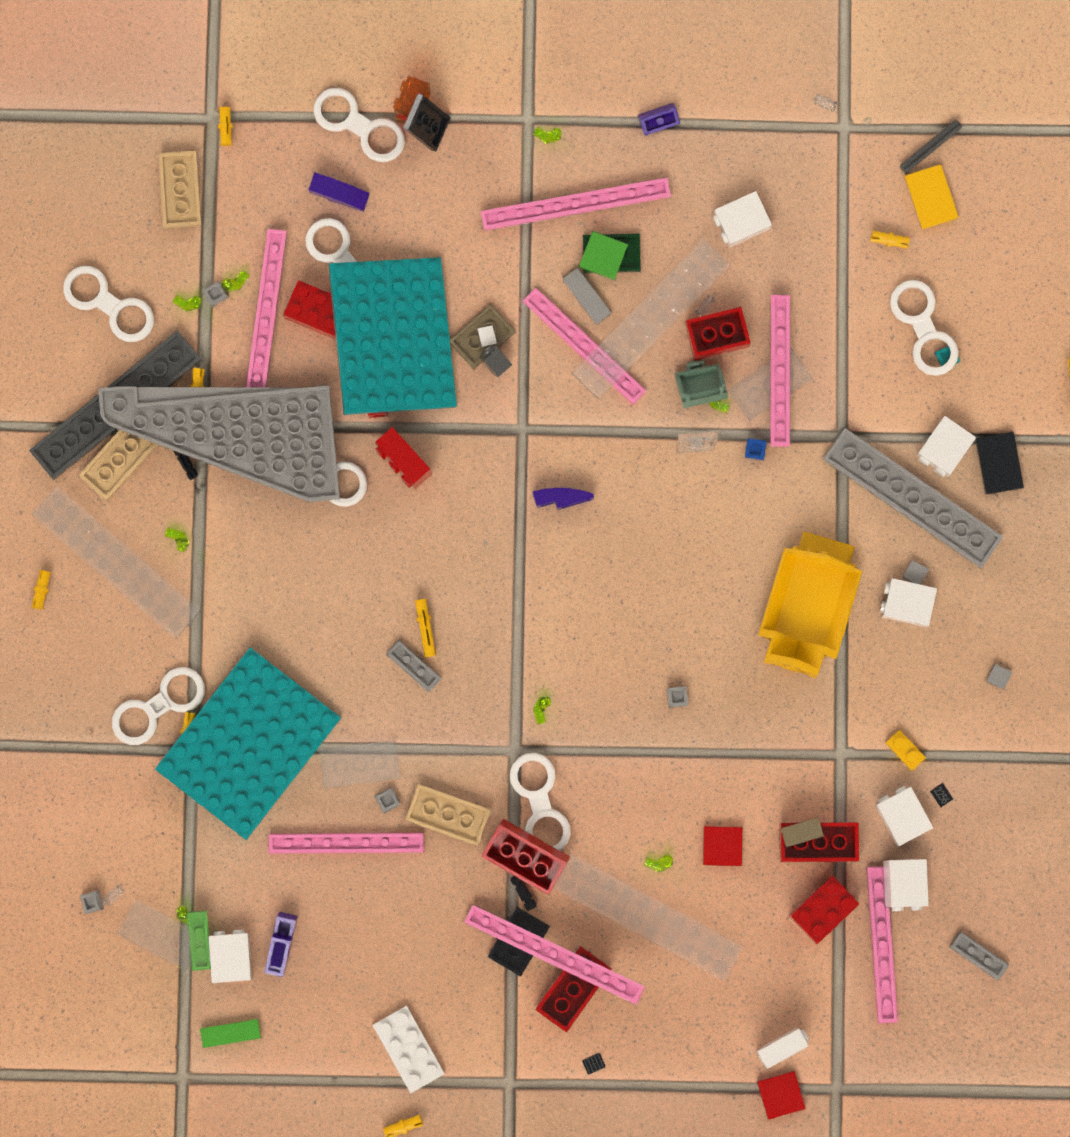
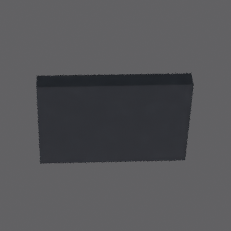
[403,94,451,152]
[975,432,1024,495]
[488,907,550,977]

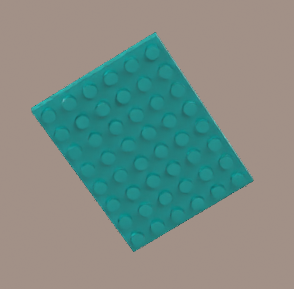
[328,257,457,415]
[155,647,341,840]

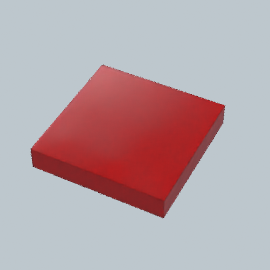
[703,826,743,866]
[757,1071,806,1120]

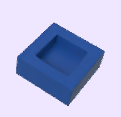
[745,438,767,461]

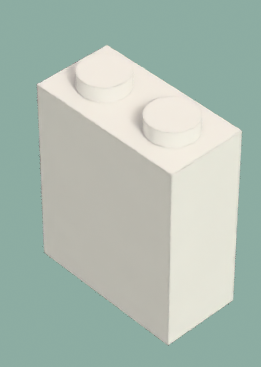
[712,191,772,247]
[917,416,976,477]
[880,578,937,628]
[875,786,933,847]
[883,859,929,911]
[209,930,252,983]
[756,1028,810,1069]

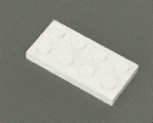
[373,1006,445,1093]

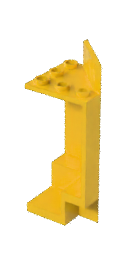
[758,531,863,678]

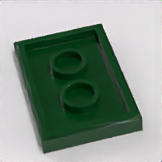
[583,234,641,273]

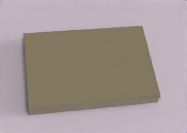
[450,303,516,370]

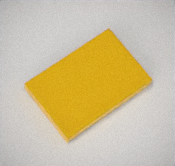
[904,164,959,230]

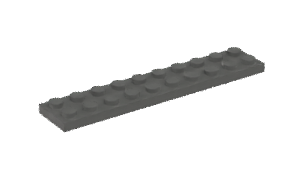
[29,330,202,480]

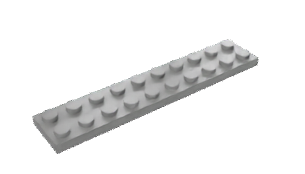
[823,428,1003,569]

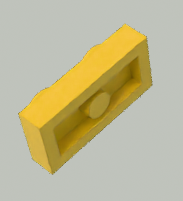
[885,730,926,771]

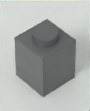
[480,345,512,377]

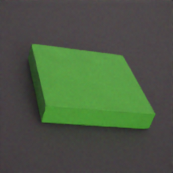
[579,231,628,281]

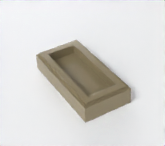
[781,818,824,847]

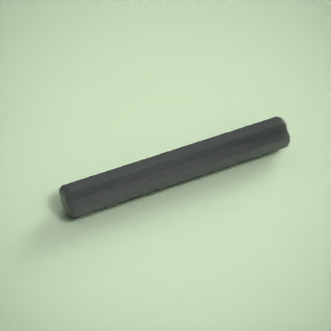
[900,120,962,174]

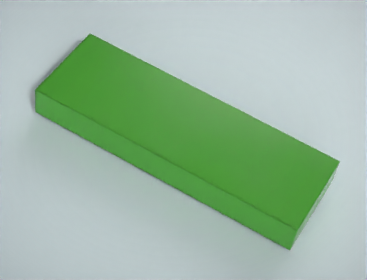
[187,910,211,971]
[200,1019,261,1048]

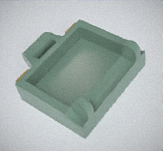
[675,359,728,408]

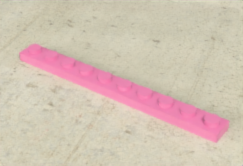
[481,178,671,231]
[246,229,287,388]
[465,905,645,1005]

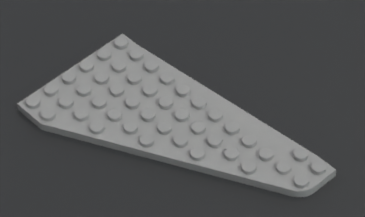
[98,385,340,503]

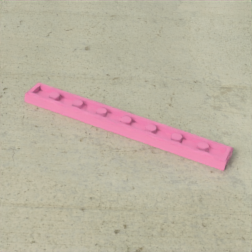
[523,288,646,405]
[770,295,790,447]
[269,833,424,854]
[866,866,898,1023]

